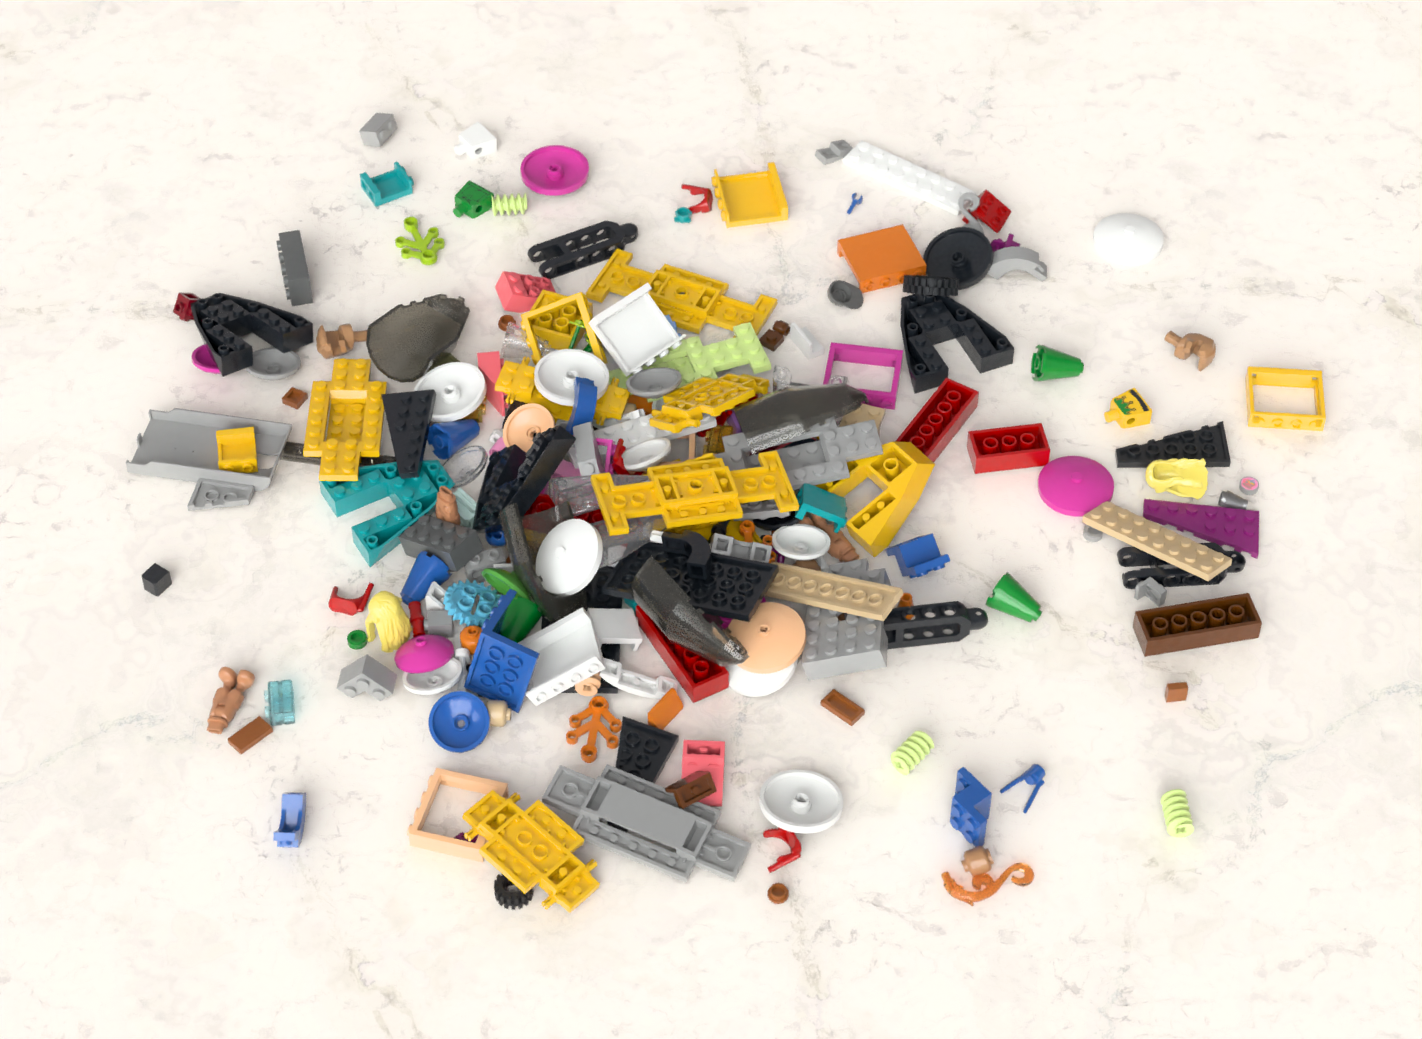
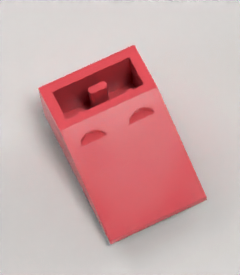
[495,271,556,313]
[477,351,508,416]
[681,740,725,807]

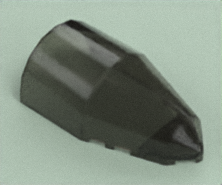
[366,294,470,383]
[733,383,869,454]
[498,501,587,624]
[631,556,749,667]

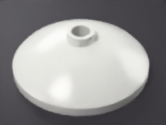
[621,438,672,472]
[772,524,831,561]
[402,658,463,695]

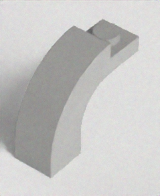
[988,247,1047,282]

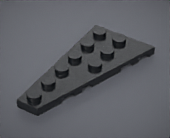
[1115,421,1231,468]
[608,716,679,833]

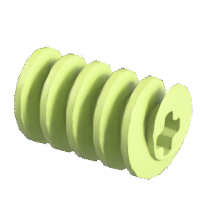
[492,193,527,216]
[891,731,934,775]
[1161,789,1194,837]

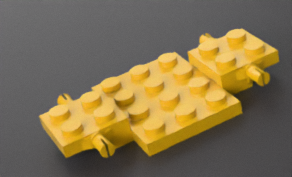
[495,356,630,426]
[649,373,770,433]
[462,790,600,913]

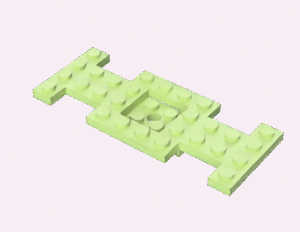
[608,322,772,402]

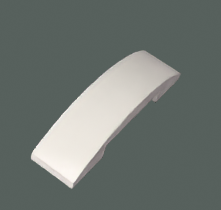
[599,658,678,699]

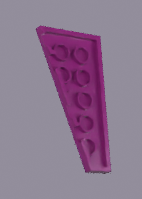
[1143,499,1259,559]

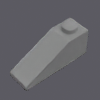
[573,422,605,482]

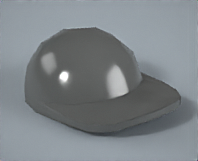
[827,280,863,309]

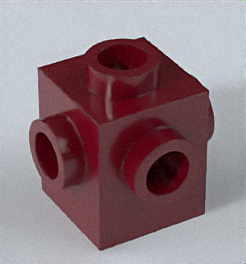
[173,292,201,321]

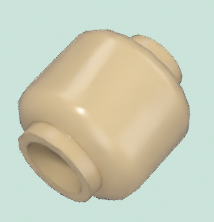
[485,700,512,727]

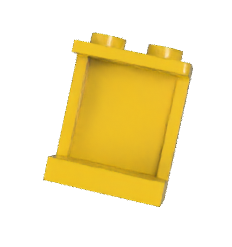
[216,427,258,473]

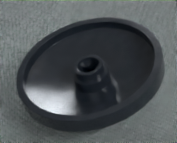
[923,227,993,290]

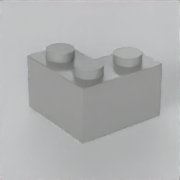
[337,654,397,701]

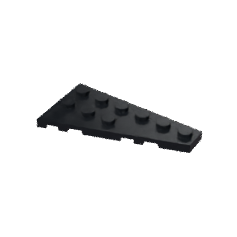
[381,389,436,479]

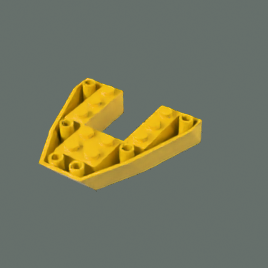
[814,441,935,558]

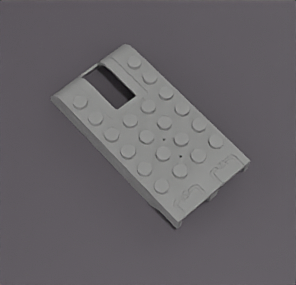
[126,408,292,491]

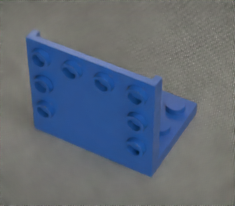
[464,589,540,713]

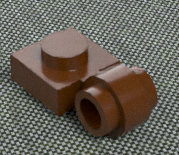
[759,320,790,352]

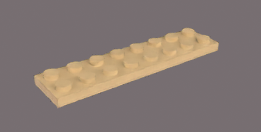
[1082,501,1232,581]
[765,561,904,621]

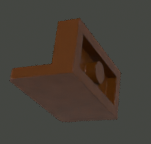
[665,771,717,809]

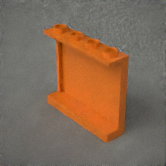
[837,224,927,293]

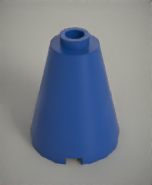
[427,419,480,460]
[400,551,452,606]

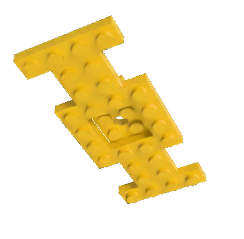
[586,249,777,338]
[590,451,799,536]

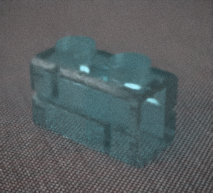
[264,680,295,726]

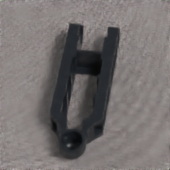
[527,221,638,279]
[1117,542,1246,589]
[884,601,988,649]

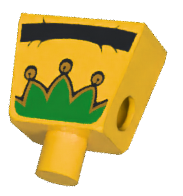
[1104,388,1152,429]

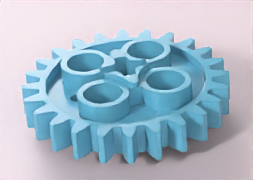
[443,579,501,628]

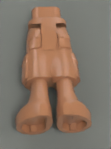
[436,486,461,525]
[799,514,860,562]
[207,667,255,734]

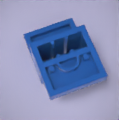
[885,533,950,579]
[950,767,992,847]

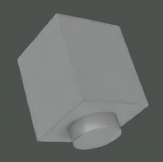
[424,610,453,638]

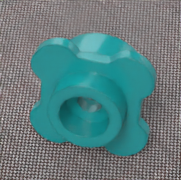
[674,207,692,223]

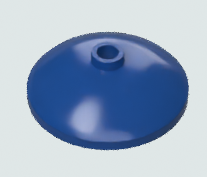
[428,691,490,753]

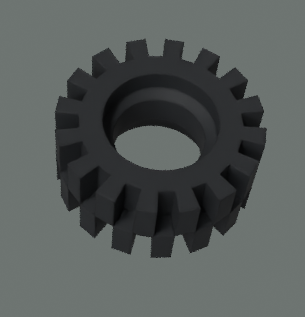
[494,874,533,910]

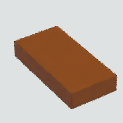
[821,689,865,726]
[227,716,273,755]

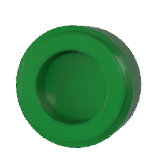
[347,630,368,650]

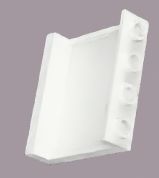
[588,283,686,377]
[518,607,606,706]

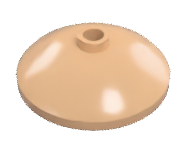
[503,403,556,452]

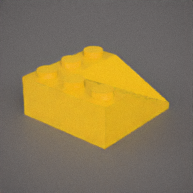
[521,290,593,350]

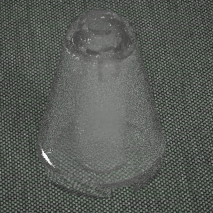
[500,322,551,358]

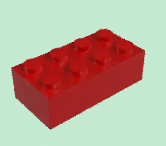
[967,423,1050,474]

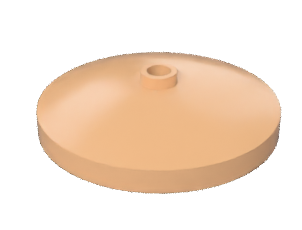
[726,602,807,674]

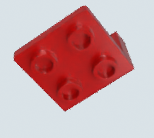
[962,189,1011,233]

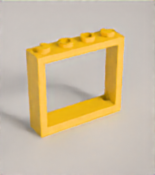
[521,292,608,365]
[1245,366,1326,431]

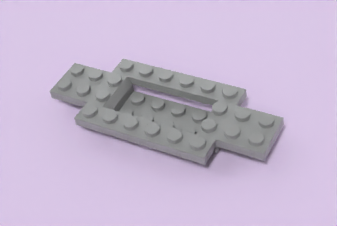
[714,413,883,490]
[542,764,751,882]

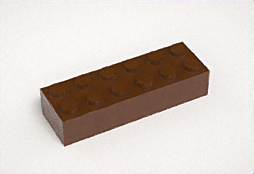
[1132,593,1262,657]

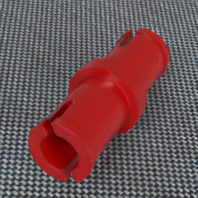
[408,601,426,638]

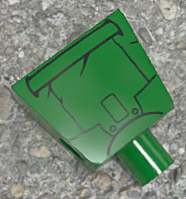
[453,180,494,219]

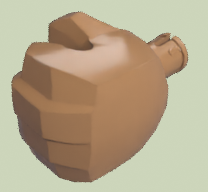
[316,324,370,359]
[1164,331,1216,371]

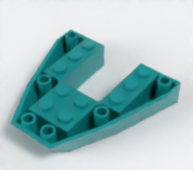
[319,460,455,567]

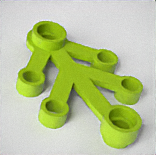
[395,217,445,265]

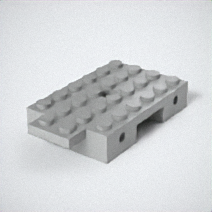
[802,558,891,680]

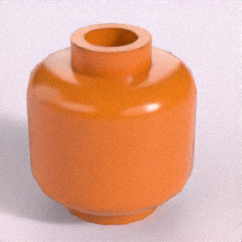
[460,625,482,655]

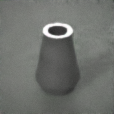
[1218,490,1248,510]

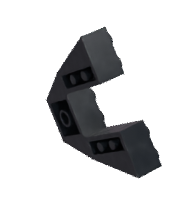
[190,293,314,377]
[900,294,1014,394]
[473,425,577,534]

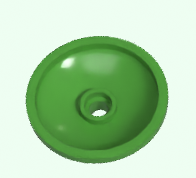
[481,568,531,601]

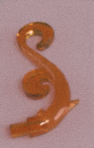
[941,863,1034,906]

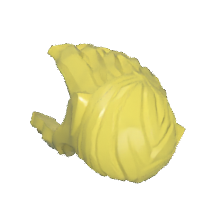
[1145,458,1208,500]
[365,591,413,653]

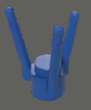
[1000,764,1045,813]

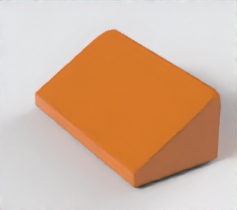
[648,688,683,730]

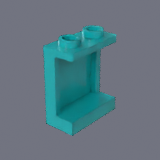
[360,162,414,207]
[795,483,847,533]

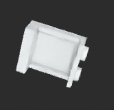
[587,608,643,651]

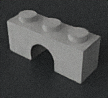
[710,533,772,563]

